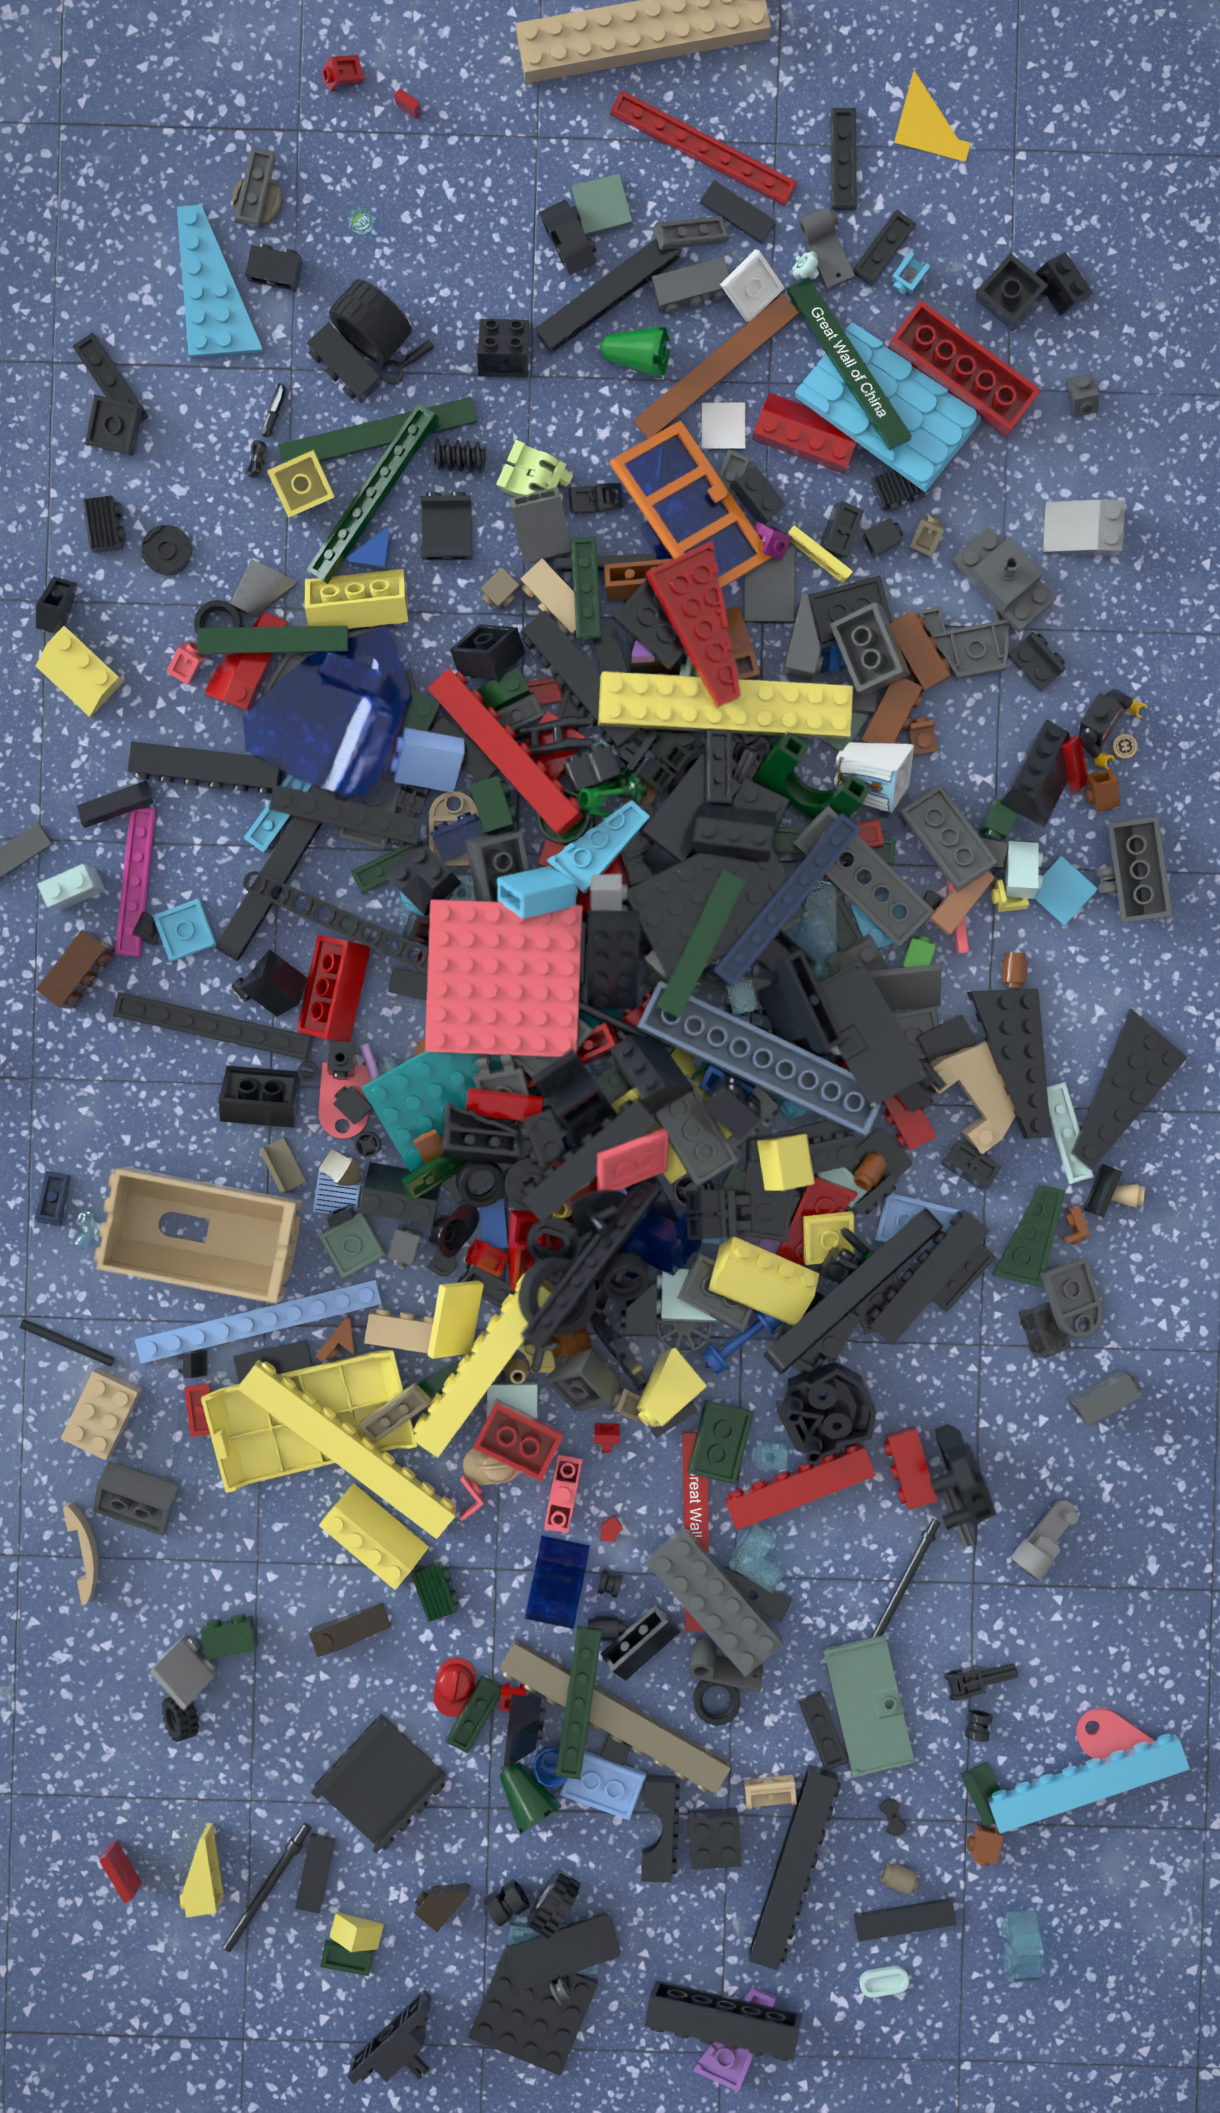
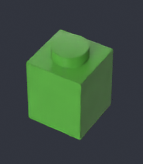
[901,935,936,968]

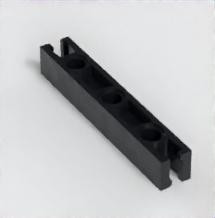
[535,238,680,355]

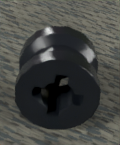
[597,1569,623,1598]

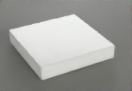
[720,249,785,323]

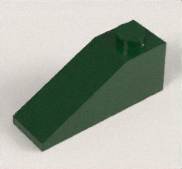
[477,667,531,710]

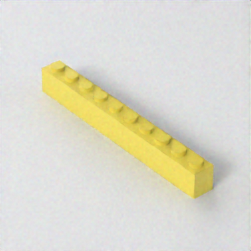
[237,1360,456,1539]

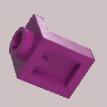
[754,522,792,560]

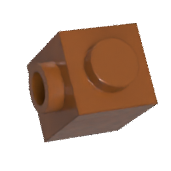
[1084,769,1121,812]
[967,1823,1003,1866]

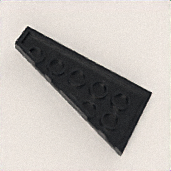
[967,989,1051,1139]
[1071,1009,1187,1170]

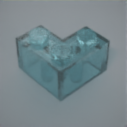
[728,1522,785,1593]
[1001,1910,1044,1982]

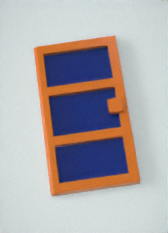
[609,420,772,588]

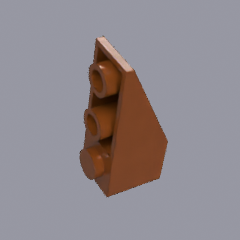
[726,606,760,680]

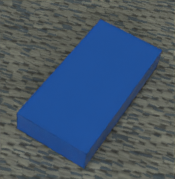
[480,1198,508,1249]

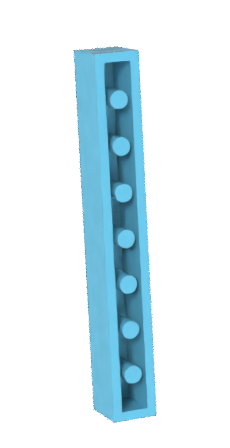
[987,1734,1190,1833]

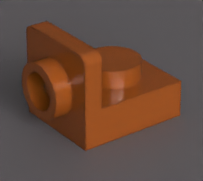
[907,717,938,756]
[1062,1205,1090,1245]

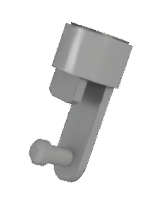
[1010,1500,1078,1581]

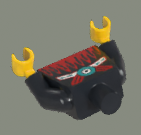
[1079,689,1147,769]

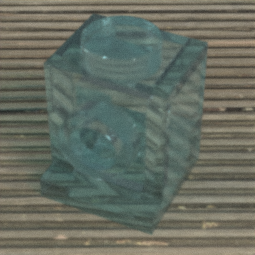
[450,875,476,901]

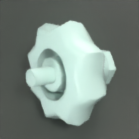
[792,251,819,280]

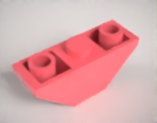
[544,1454,583,1533]

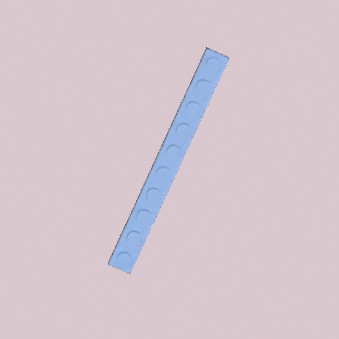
[135,1279,382,1364]

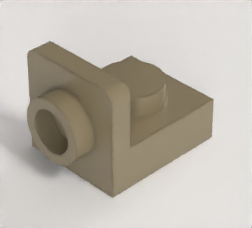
[909,514,946,557]

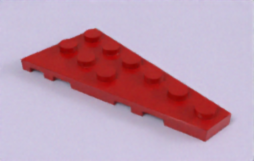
[646,540,741,709]

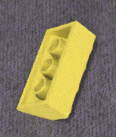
[305,569,409,630]
[709,1236,819,1326]
[319,1483,429,1590]

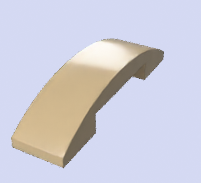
[63,1502,99,1605]

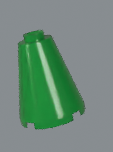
[600,327,670,379]

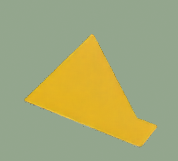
[894,71,971,162]

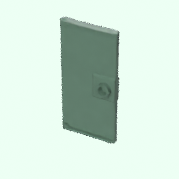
[823,1635,915,1777]

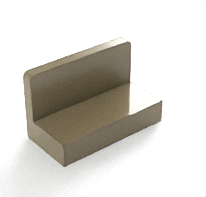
[259,1138,307,1194]

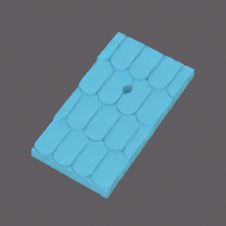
[795,322,982,493]

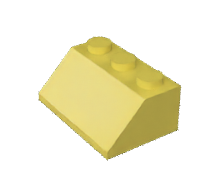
[36,626,124,717]

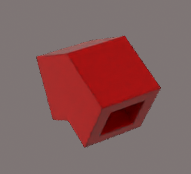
[600,1514,623,1542]

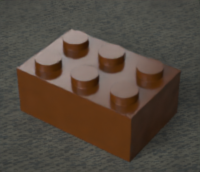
[36,930,115,1009]

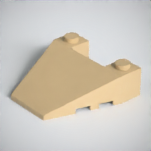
[929,1041,1015,1154]

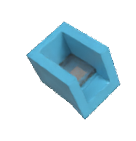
[892,251,930,295]

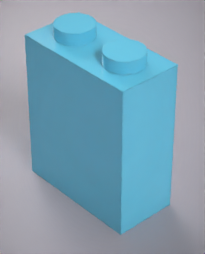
[498,866,578,919]

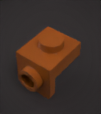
[550,1325,592,1358]

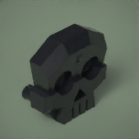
[776,1362,877,1465]
[929,1424,997,1531]

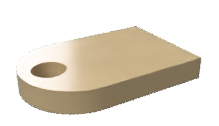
[429,791,479,866]

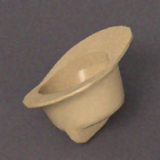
[463,1448,520,1485]

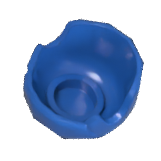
[533,1745,568,1788]

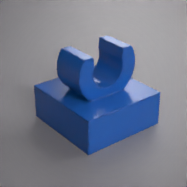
[819,646,847,675]

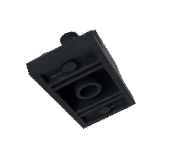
[347,1990,431,2084]

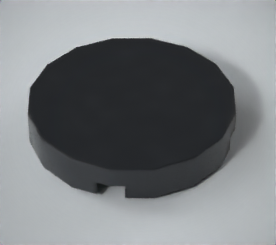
[142,525,192,576]

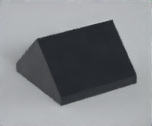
[238,949,308,1017]

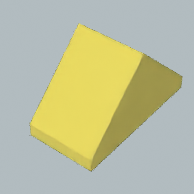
[330,1912,384,1952]

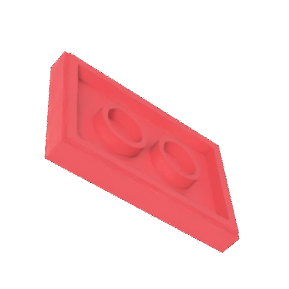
[597,1129,668,1191]

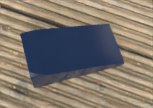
[34,1171,70,1226]

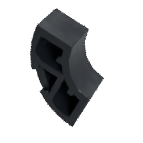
[539,199,597,275]

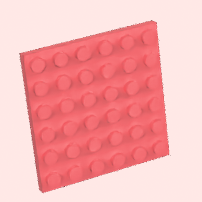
[425,900,583,1057]

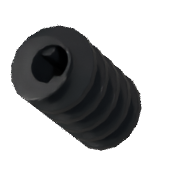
[434,438,486,474]

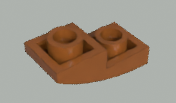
[413,1129,441,1164]

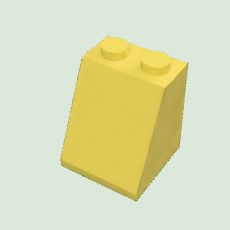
[636,1347,707,1427]

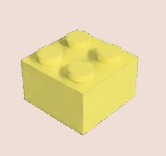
[267,450,334,518]

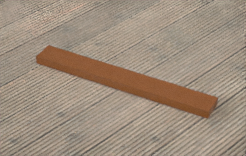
[633,294,799,439]

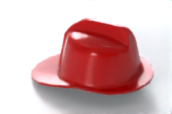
[433,1657,476,1717]

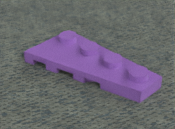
[693,1986,776,2092]

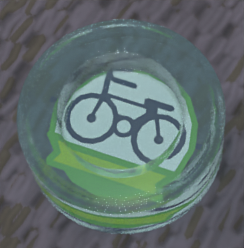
[348,207,374,235]

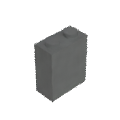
[509,487,572,563]
[1068,1369,1142,1427]

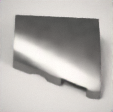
[230,559,297,618]

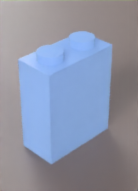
[391,728,464,792]

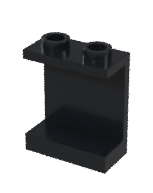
[420,492,472,561]

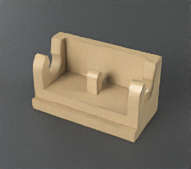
[744,1775,797,1810]

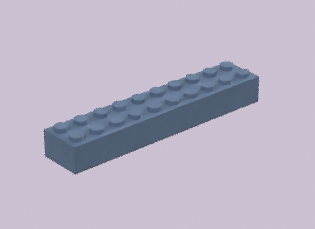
[636,981,882,1137]

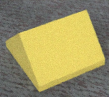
[757,1134,815,1190]

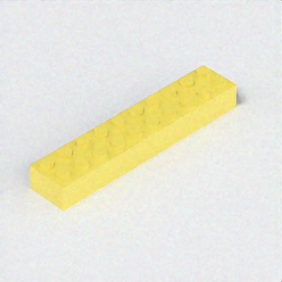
[598,672,853,739]

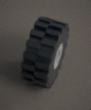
[526,1869,581,1939]

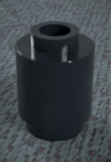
[588,1615,623,1641]

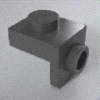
[1066,374,1099,417]

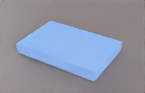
[874,1193,959,1252]
[559,1751,646,1820]

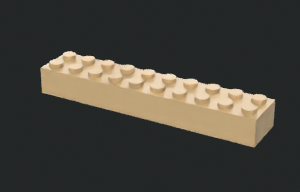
[516,0,771,84]

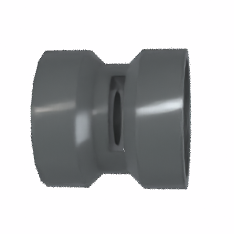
[1095,866,1117,894]

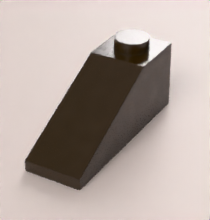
[309,1603,391,1658]

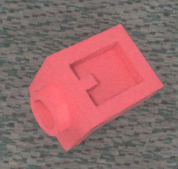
[166,642,208,685]

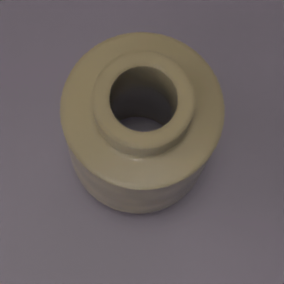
[880,1862,919,1896]

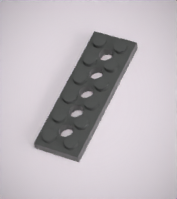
[792,806,935,947]

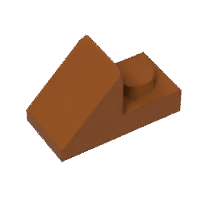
[316,1315,357,1362]

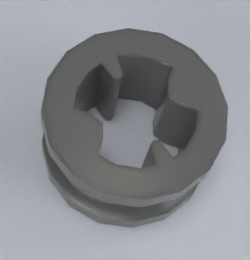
[550,1978,572,2005]

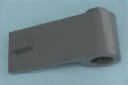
[798,207,855,290]
[689,1639,763,1692]

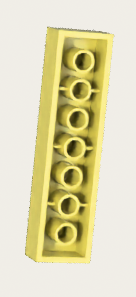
[413,1273,556,1458]

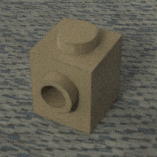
[481,567,520,610]

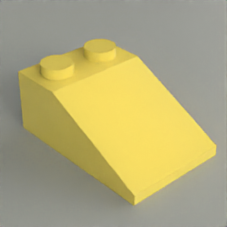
[180,1823,224,1917]

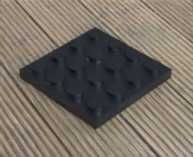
[468,1943,598,2076]

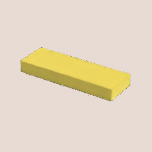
[788,525,853,584]

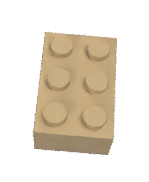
[61,1368,143,1460]

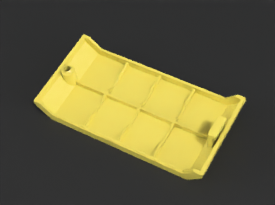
[201,1350,418,1493]

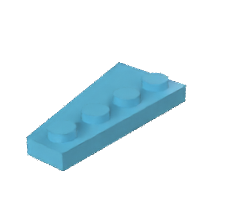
[547,800,651,894]

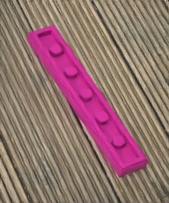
[115,807,157,957]

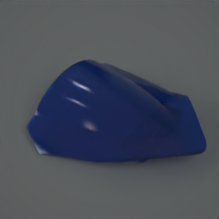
[243,626,412,797]

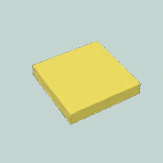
[803,1211,854,1265]

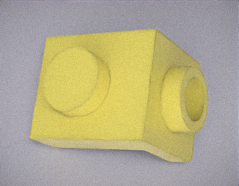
[991,880,1029,912]

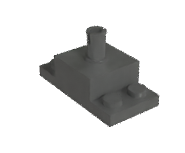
[951,527,1057,633]

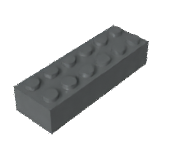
[646,1524,783,1677]

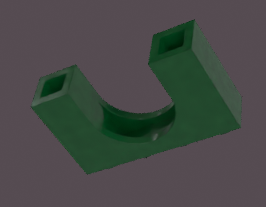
[752,731,871,820]

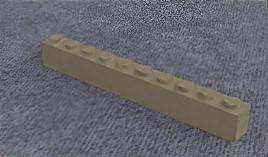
[500,1638,731,1794]

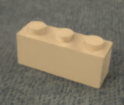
[520,559,576,637]
[364,1308,434,1353]

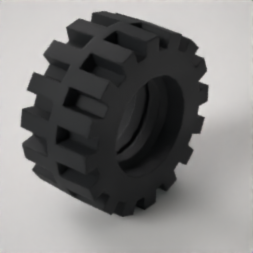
[162,1696,199,1742]

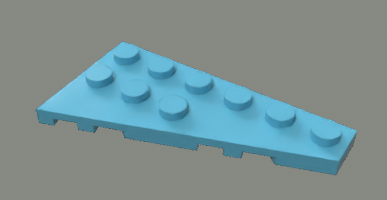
[177,205,264,358]

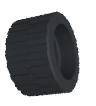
[329,279,412,364]

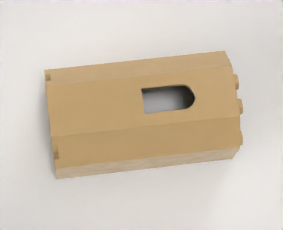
[94,1167,302,1303]

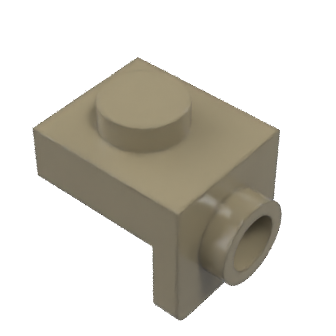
[610,1388,641,1423]

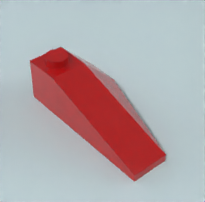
[204,612,288,714]

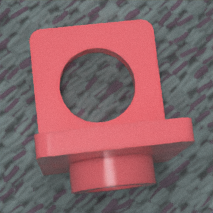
[459,1474,485,1521]

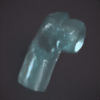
[74,1212,98,1250]

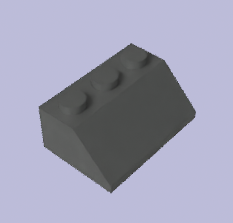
[93,1461,179,1536]

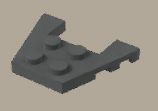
[917,603,1010,680]

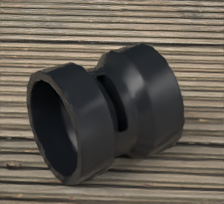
[355,1132,382,1158]
[964,1710,993,1742]

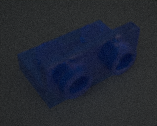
[430,812,485,863]

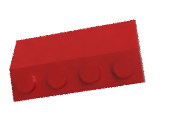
[752,392,857,474]
[296,935,371,1042]

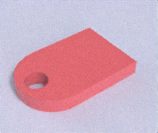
[318,1062,372,1138]
[1076,1708,1156,1760]

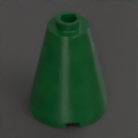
[499,1761,562,1834]

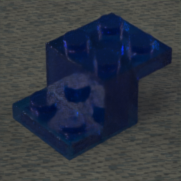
[623,1211,702,1280]
[525,1535,590,1629]

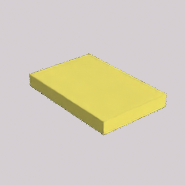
[428,1281,484,1359]

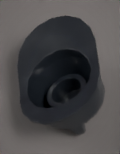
[429,1204,479,1258]

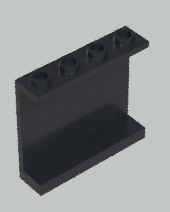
[311,1714,446,1854]

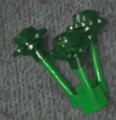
[578,767,647,818]

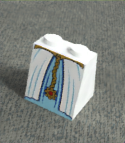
[834,742,914,812]

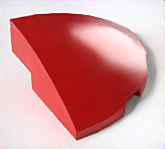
[508,1210,574,1291]

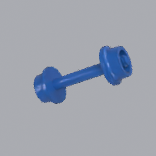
[702,1309,782,1375]

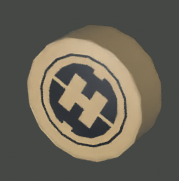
[1111,734,1137,759]

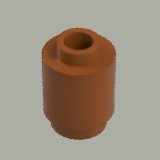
[1002,952,1028,989]
[854,1152,888,1191]

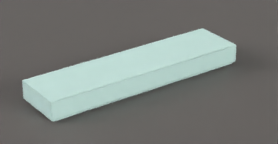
[1047,1082,1094,1184]

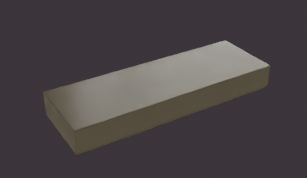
[358,1383,432,1443]

